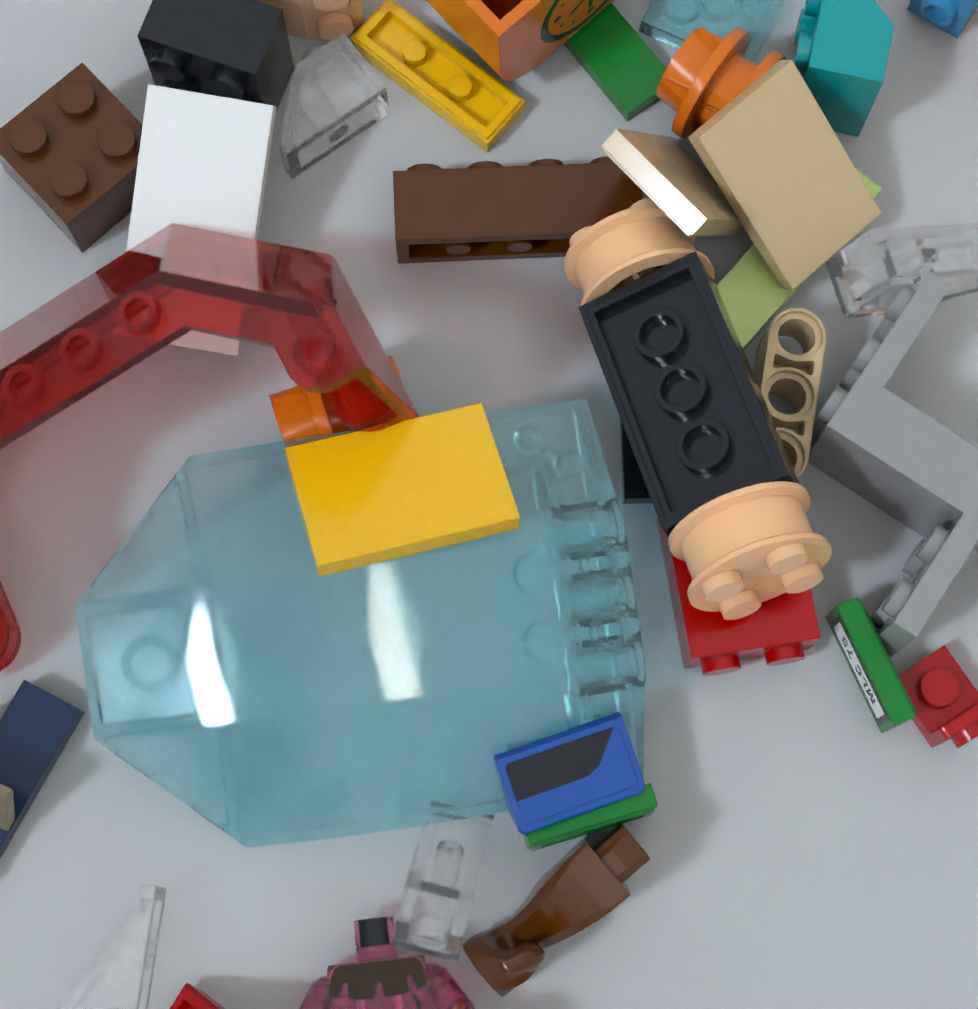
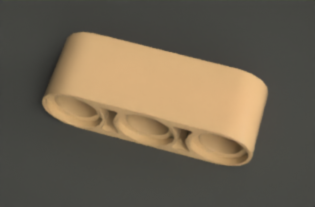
[753,308,826,479]

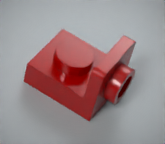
[898,645,978,748]

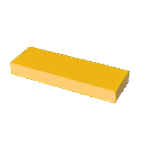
[350,0,526,153]

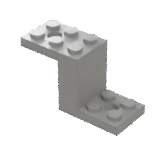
[808,271,978,658]

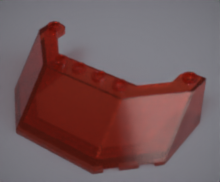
[0,223,419,671]

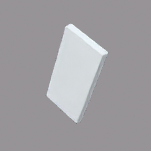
[115,84,277,356]

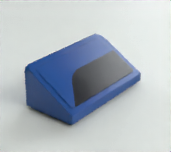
[493,712,645,834]

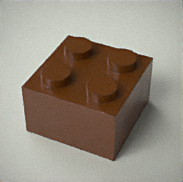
[0,63,142,253]

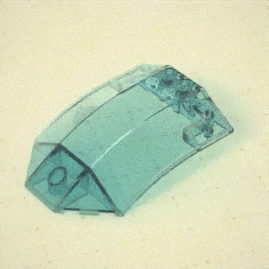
[75,399,646,847]

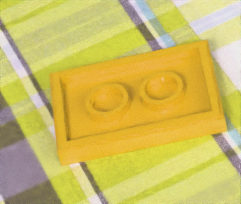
[285,403,520,577]

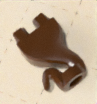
[462,823,650,997]

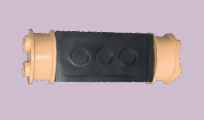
[564,198,832,620]

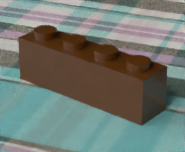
[393,156,643,264]

